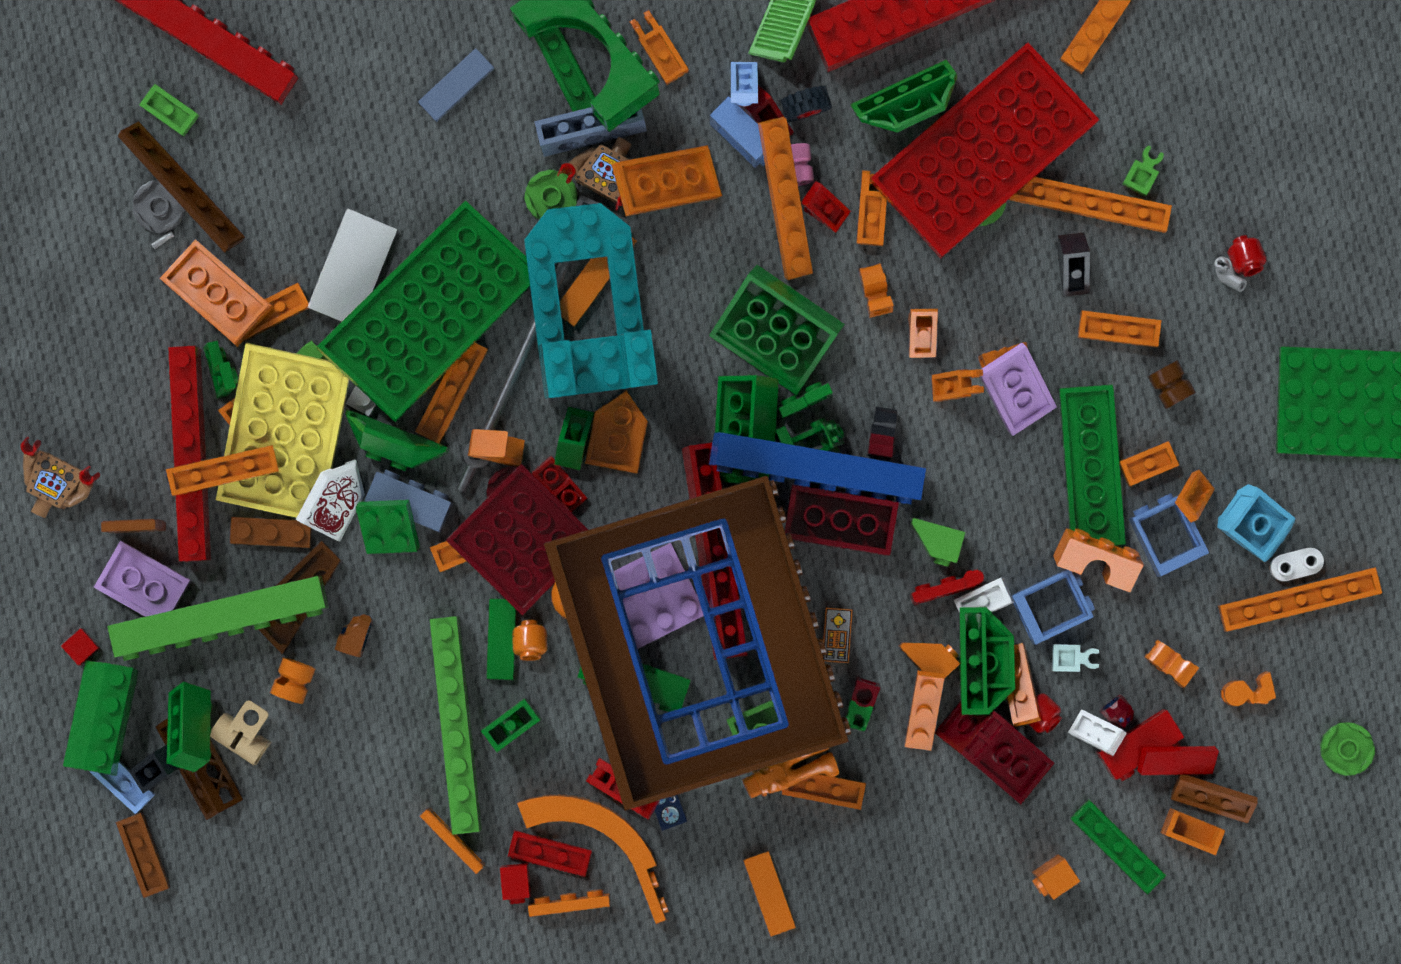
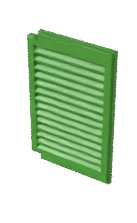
[748,0,817,63]

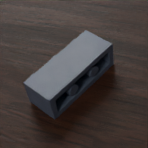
[365,469,453,532]

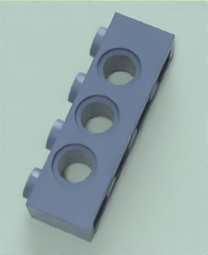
[534,107,647,157]

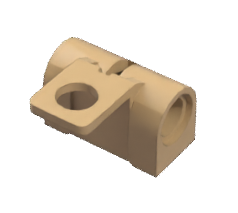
[210,700,271,765]

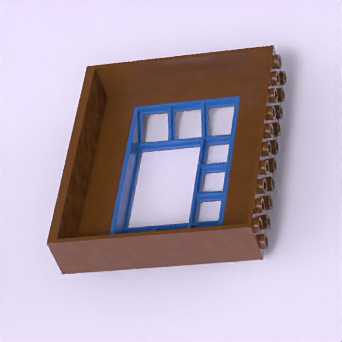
[544,476,851,811]

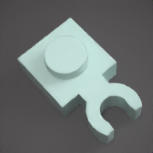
[1052,644,1099,672]

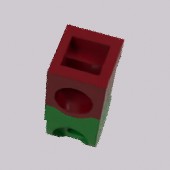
[845,677,881,732]

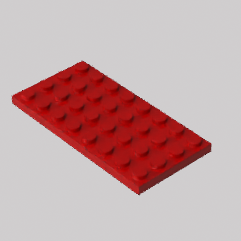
[869,42,1099,259]

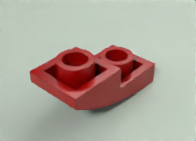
[531,456,587,512]

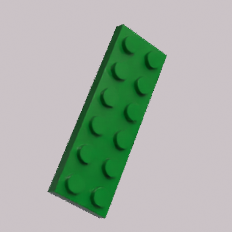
[1059,385,1126,545]

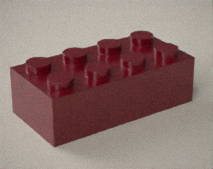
[784,485,899,556]

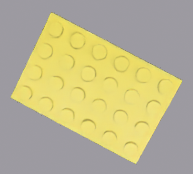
[216,343,350,518]

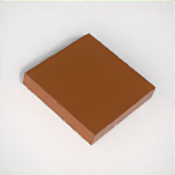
[101,519,166,533]

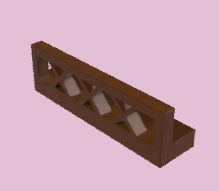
[155,718,243,820]

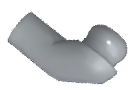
[1214,256,1247,292]

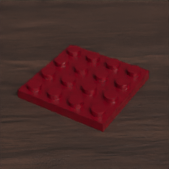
[446,464,588,616]

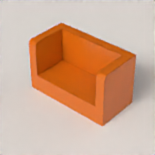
[1160,808,1225,855]

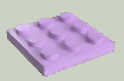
[614,543,704,649]

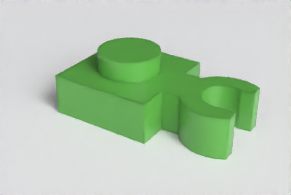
[1122,146,1164,197]

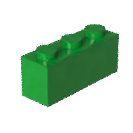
[167,681,212,772]

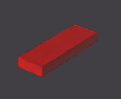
[1137,746,1219,775]
[507,830,592,877]

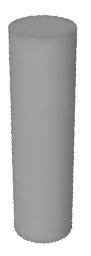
[151,231,174,249]

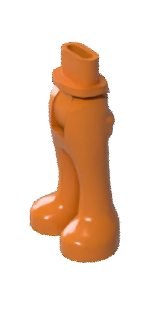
[742,748,839,799]

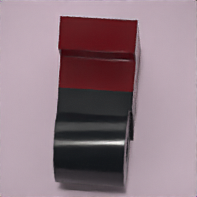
[867,406,897,459]

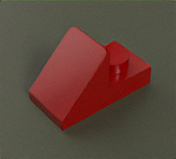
[801,181,851,233]

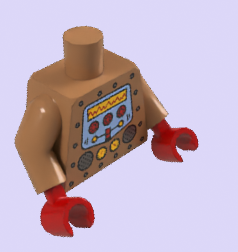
[557,137,632,211]
[20,436,100,518]

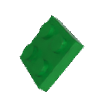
[356,500,420,554]

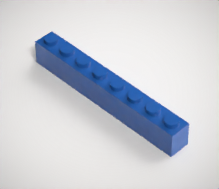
[709,432,926,504]

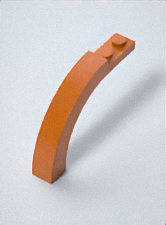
[517,794,669,924]

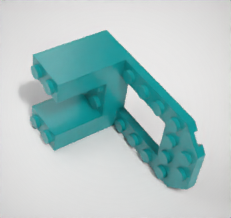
[524,203,658,399]

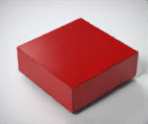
[61,628,100,666]

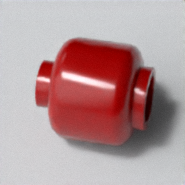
[1227,235,1267,277]
[1028,693,1062,733]

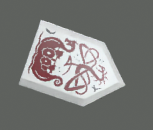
[296,459,365,542]

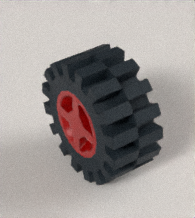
[780,85,832,122]

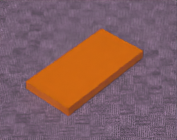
[612,145,722,216]
[160,239,273,347]

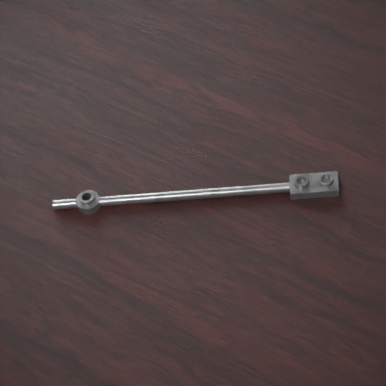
[456,195,605,493]

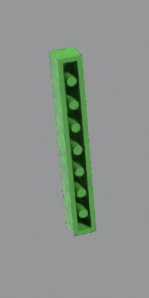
[107,576,329,661]
[430,616,482,835]

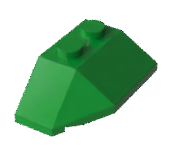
[850,60,957,132]
[345,409,449,471]
[959,607,1015,715]

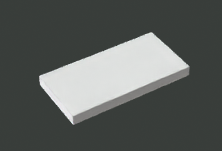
[307,209,397,322]

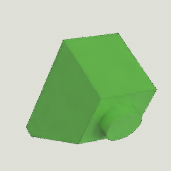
[910,518,965,567]

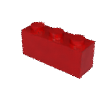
[1095,709,1184,781]

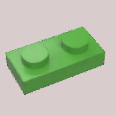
[139,83,199,137]

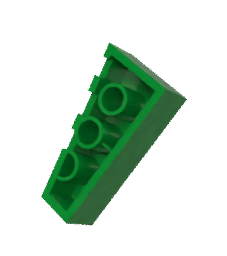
[577,663,691,712]

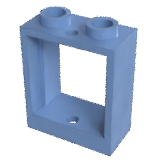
[710,96,765,168]
[1129,493,1209,577]
[1012,569,1095,645]

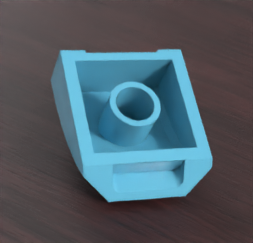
[1217,484,1295,562]

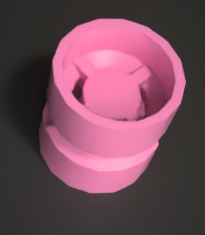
[791,143,814,186]

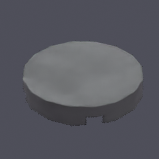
[133,180,186,233]

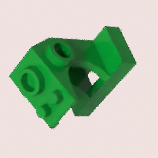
[775,417,845,453]

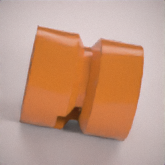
[270,657,316,704]

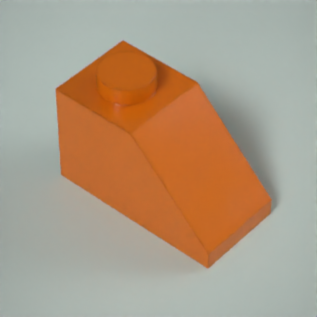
[899,642,960,679]

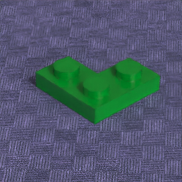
[203,340,238,399]
[778,381,833,419]

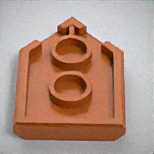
[585,390,648,474]

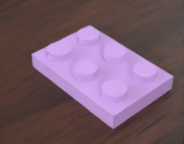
[980,343,1057,436]
[94,541,192,617]

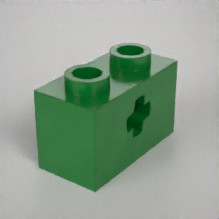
[481,698,542,752]

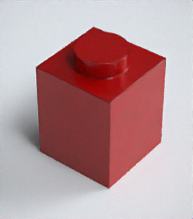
[500,863,531,904]

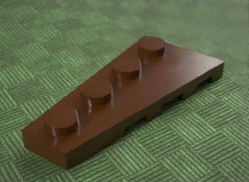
[258,541,341,654]

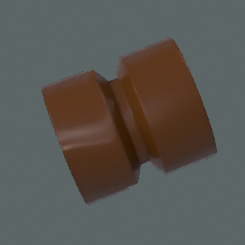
[1148,360,1196,409]

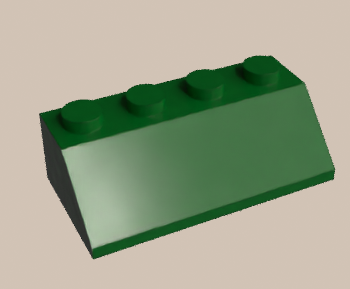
[715,375,779,484]
[63,661,138,776]

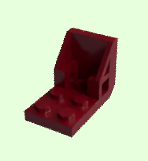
[935,701,1055,804]

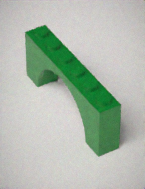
[510,0,660,132]

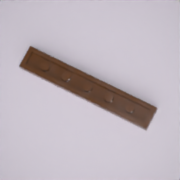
[118,121,245,253]

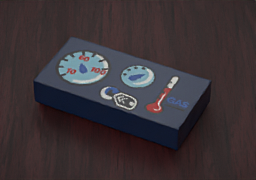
[654,795,687,831]

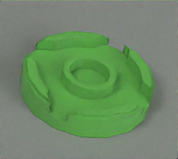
[524,170,578,220]
[1320,722,1375,776]

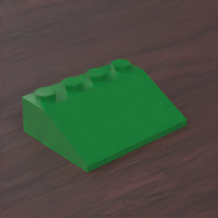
[709,265,845,395]

